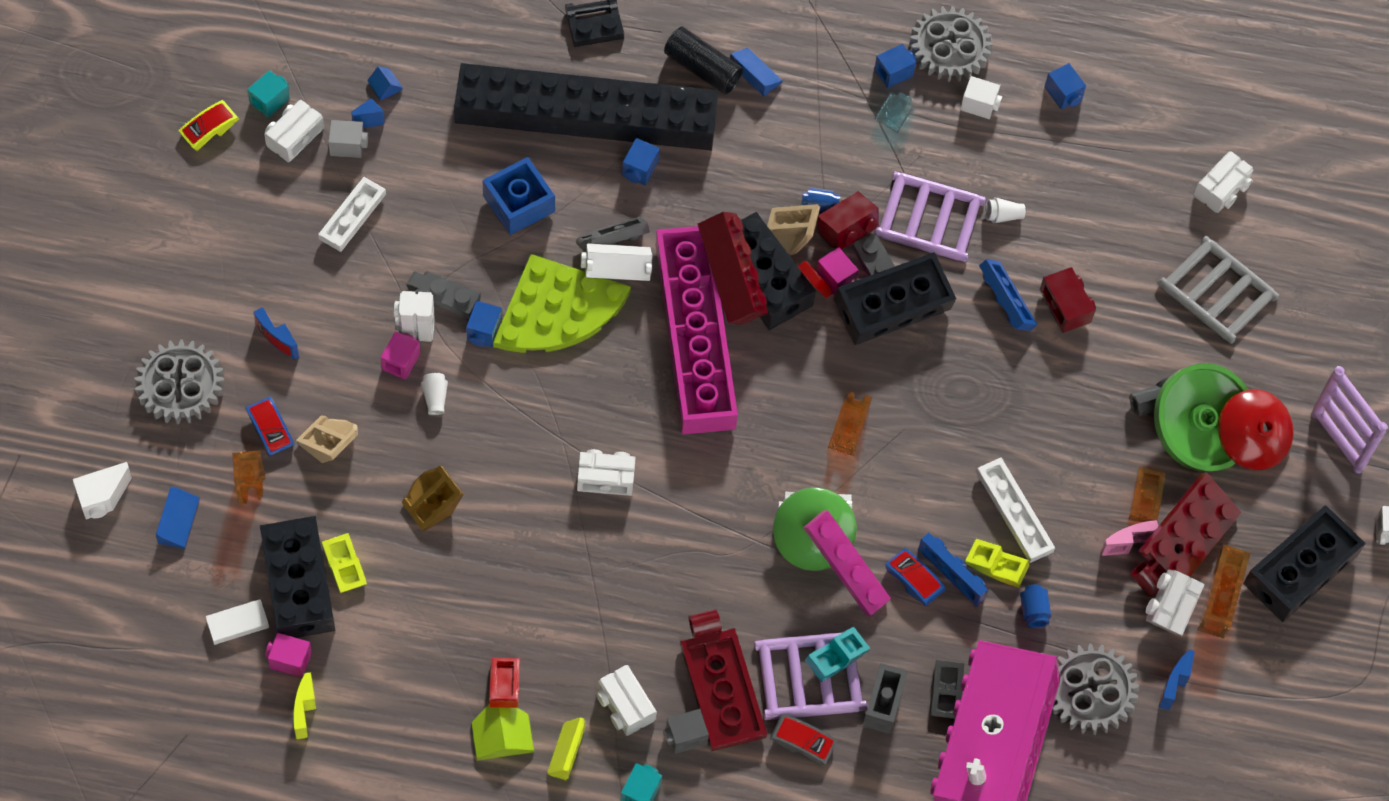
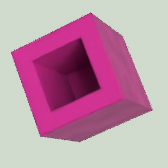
[816,247,859,295]
[380,331,420,380]
[265,633,312,678]

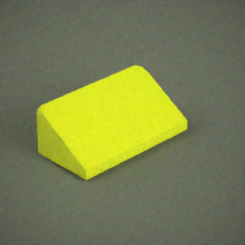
[547,717,585,781]

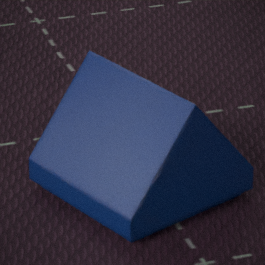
[367,66,403,101]

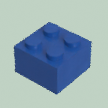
[482,157,555,235]

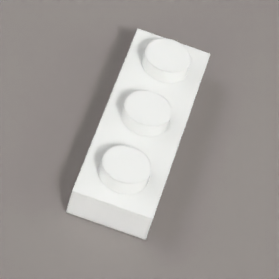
[318,177,386,252]

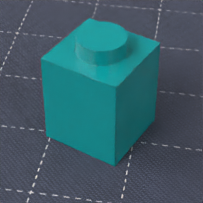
[247,70,290,118]
[620,763,662,801]

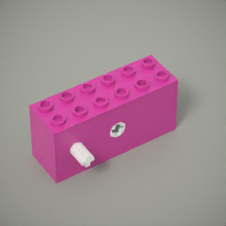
[930,640,1060,801]

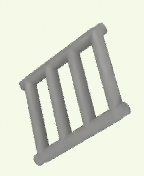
[1157,236,1280,344]

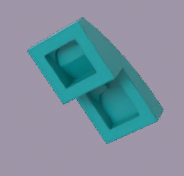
[805,627,871,682]

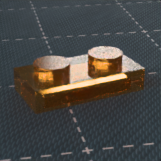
[1129,467,1166,522]

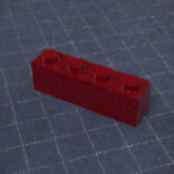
[697,212,768,325]

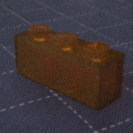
[1197,544,1251,639]

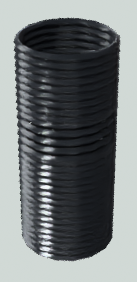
[664,26,743,95]

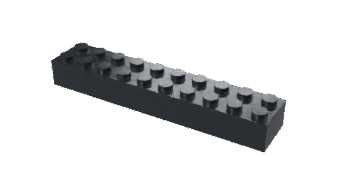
[454,63,719,151]

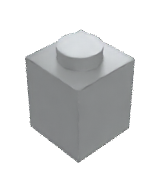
[329,120,368,158]

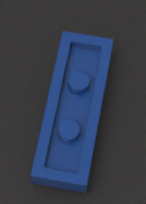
[979,259,1038,331]
[918,532,988,607]

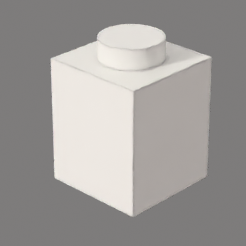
[960,76,1002,119]

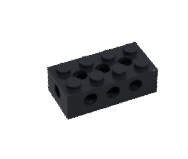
[741,212,816,331]
[833,252,957,345]
[1243,505,1366,622]
[260,516,336,638]

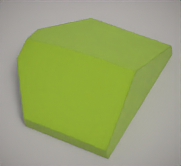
[471,705,534,761]

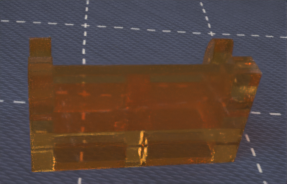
[828,392,872,456]
[232,450,265,504]

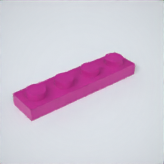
[803,510,891,616]

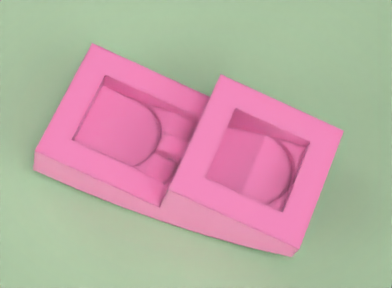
[1101,520,1158,556]

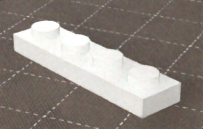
[976,458,1055,563]

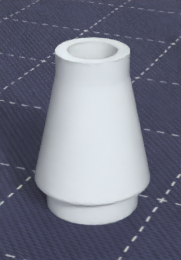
[985,197,1026,223]
[421,373,448,415]

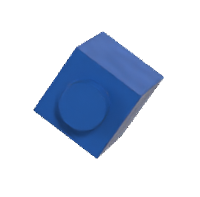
[874,43,916,89]
[1044,63,1086,110]
[622,138,660,186]
[466,301,502,347]

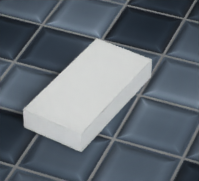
[206,599,269,645]

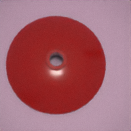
[1218,389,1294,471]

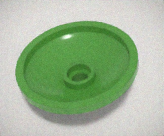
[773,487,857,571]

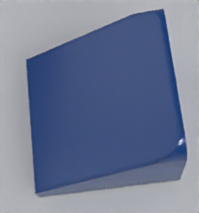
[351,98,385,128]

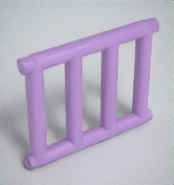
[874,171,986,262]
[1311,366,1388,474]
[754,633,868,720]

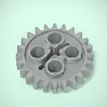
[909,6,993,82]
[134,339,225,424]
[1053,644,1139,735]

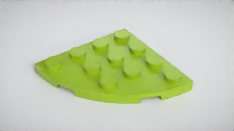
[493,254,631,353]

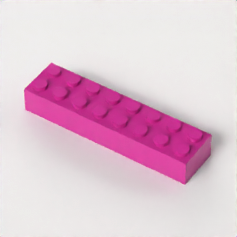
[655,226,738,435]

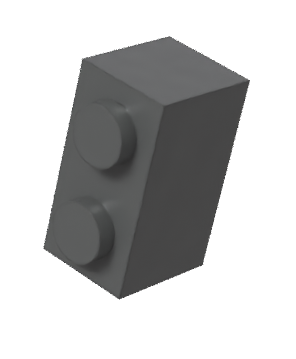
[863,663,908,734]

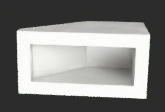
[73,462,132,519]

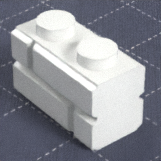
[264,100,324,162]
[1194,151,1253,213]
[394,291,435,342]
[577,449,635,496]
[1146,570,1205,636]
[596,665,657,736]

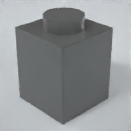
[663,709,709,754]

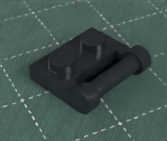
[565,0,624,47]

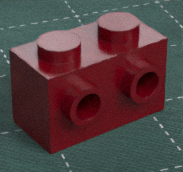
[818,191,879,250]
[1040,267,1096,333]

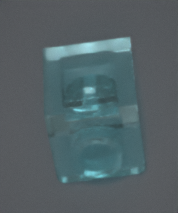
[875,92,915,133]

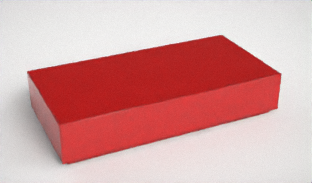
[798,261,833,299]
[489,658,520,708]

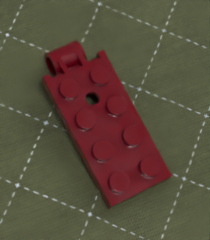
[1131,473,1241,597]
[680,609,767,752]

